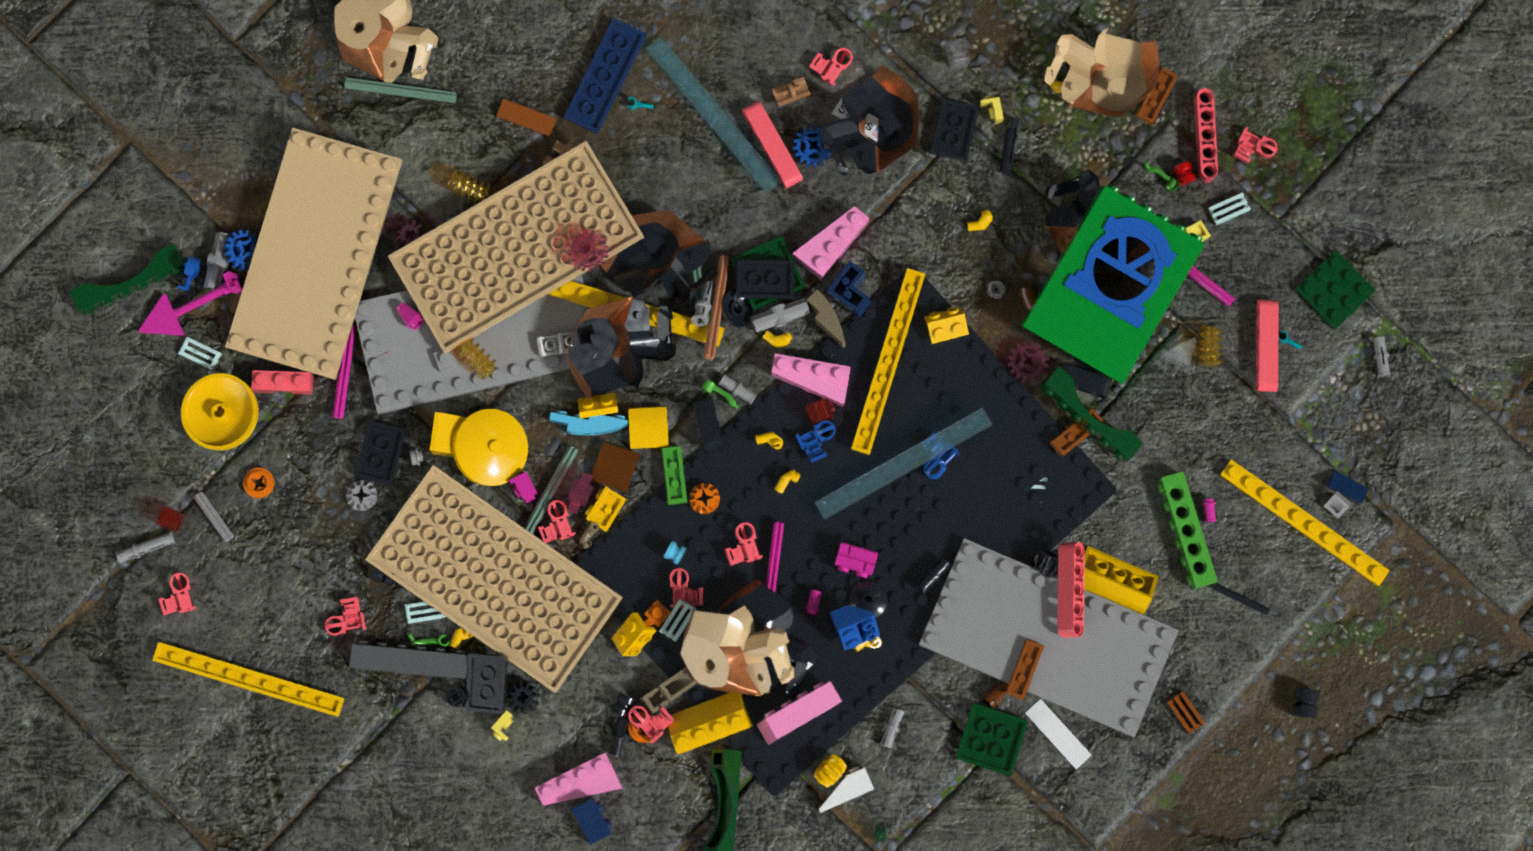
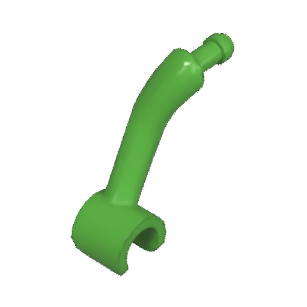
[1144,161,1178,193]
[701,380,739,409]
[408,633,450,647]

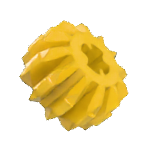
[814,754,846,788]

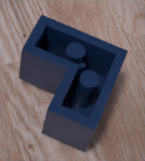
[827,261,871,318]
[572,798,613,845]

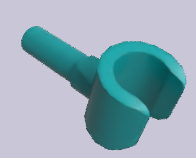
[627,97,654,110]
[1278,331,1303,350]

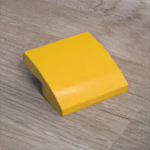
[628,406,669,449]

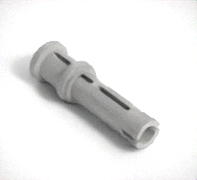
[691,277,716,327]

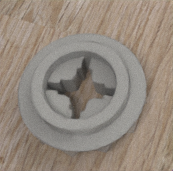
[346,480,377,511]

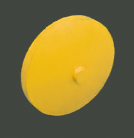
[181,373,259,451]
[453,409,528,486]

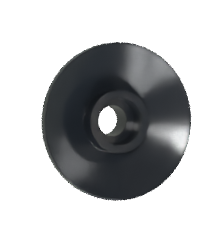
[722,290,752,328]
[849,581,887,618]

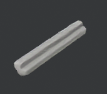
[194,492,234,542]

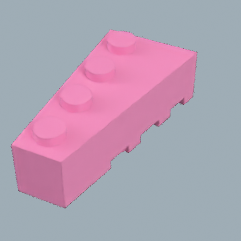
[792,206,869,281]
[771,354,851,407]
[757,681,842,745]
[535,753,623,806]

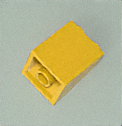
[430,412,466,457]

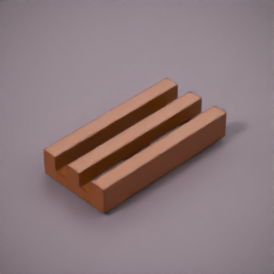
[1166,691,1205,734]

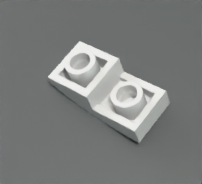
[536,331,574,357]

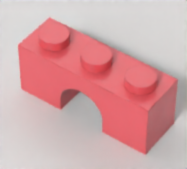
[251,370,313,395]

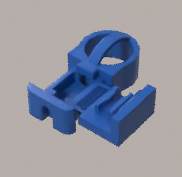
[177,256,203,292]
[796,420,835,463]
[922,432,960,479]

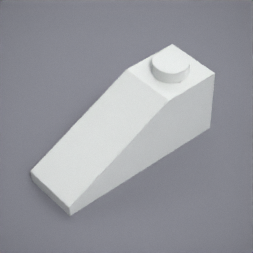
[818,766,874,813]

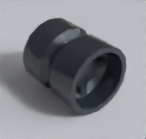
[1292,688,1320,718]

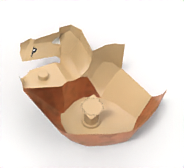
[334,0,438,83]
[1044,26,1159,118]
[681,604,794,696]

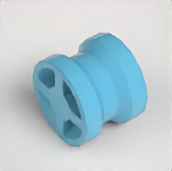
[664,541,686,564]

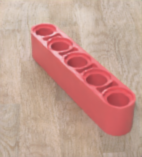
[1194,88,1218,183]
[742,100,803,189]
[1256,299,1279,392]
[1058,542,1085,638]

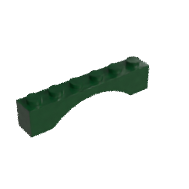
[69,243,185,315]
[1039,366,1143,462]
[703,749,742,851]

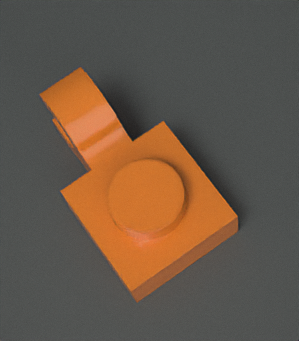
[644,600,671,628]

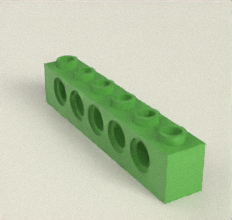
[1157,471,1218,590]

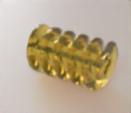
[447,168,491,204]
[1199,326,1224,367]
[457,338,499,380]

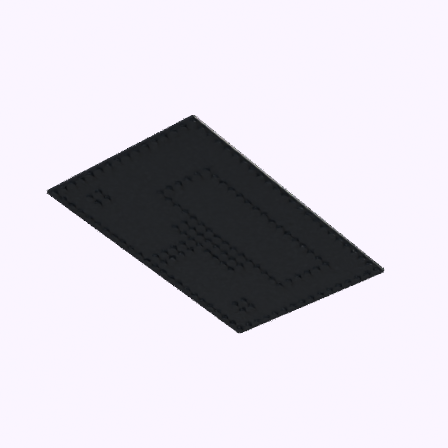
[573,266,1117,796]

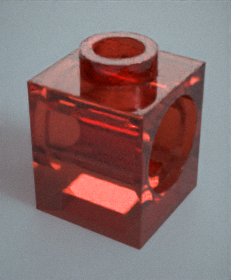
[805,398,836,426]
[156,506,185,533]

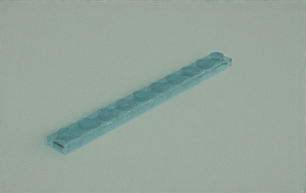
[646,37,780,193]
[815,408,992,520]

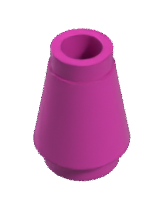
[396,302,424,330]

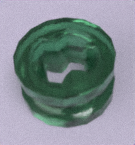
[875,825,886,843]

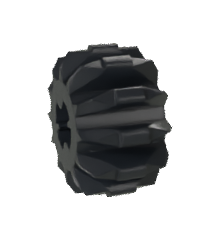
[1033,549,1058,578]
[507,681,540,715]

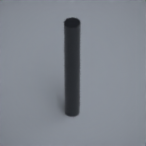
[1214,583,1270,615]

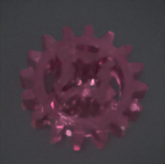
[567,229,609,272]
[1007,341,1049,383]
[567,472,594,514]

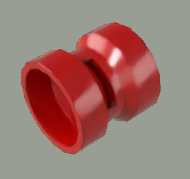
[1172,162,1196,186]

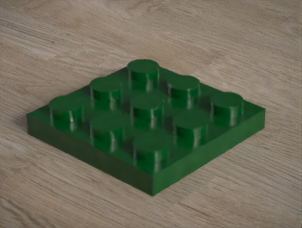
[730,236,806,311]
[1295,251,1376,330]
[955,703,1028,777]

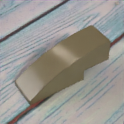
[807,289,846,348]
[640,667,698,716]

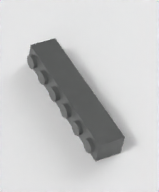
[349,641,468,680]

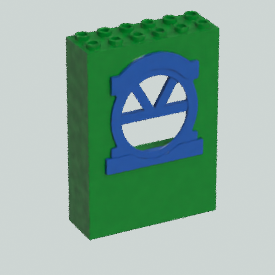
[1020,184,1205,384]

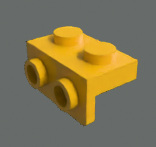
[924,307,969,344]
[577,393,618,418]
[585,486,626,533]
[611,612,656,656]

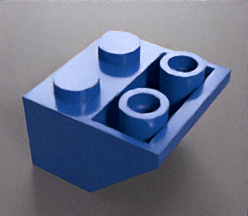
[830,605,880,650]

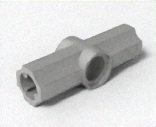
[203,232,231,291]
[751,298,810,333]

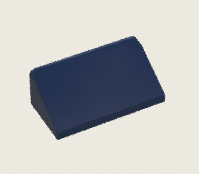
[1325,470,1368,505]

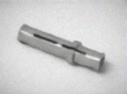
[115,531,175,564]

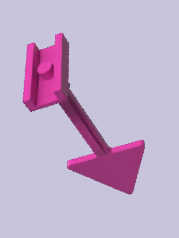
[139,271,243,336]

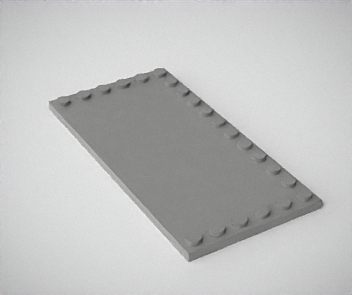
[355,274,597,415]
[919,538,1179,738]

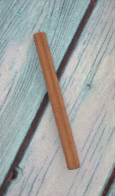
[704,255,730,360]

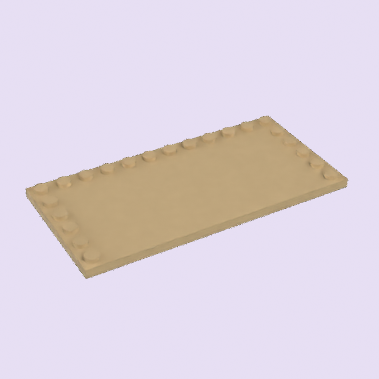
[225,128,403,380]
[388,141,644,354]
[365,465,623,693]

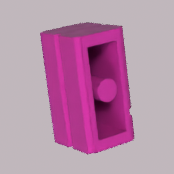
[834,542,878,579]

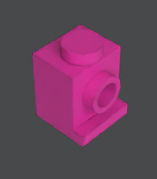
[509,472,538,504]

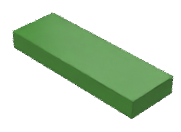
[662,445,688,505]

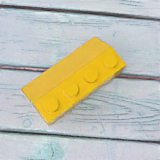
[1084,546,1158,615]
[667,692,753,755]

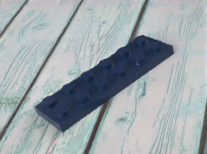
[564,18,647,135]

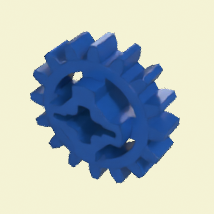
[793,126,832,168]
[223,230,258,271]

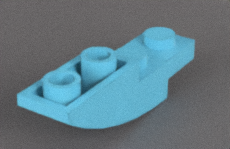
[549,410,628,436]

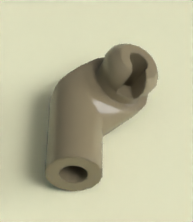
[579,522,599,549]

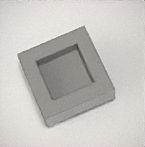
[434,350,458,372]
[1324,491,1352,518]

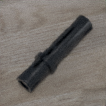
[999,116,1020,175]

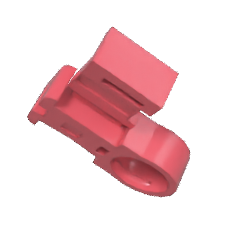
[808,48,853,86]
[1233,127,1277,164]
[537,500,575,543]
[724,522,763,566]
[670,568,703,609]
[159,573,196,616]
[325,597,366,636]
[628,706,674,743]

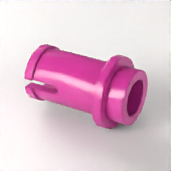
[1201,498,1216,522]
[804,590,822,615]

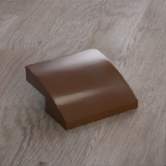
[590,441,640,492]

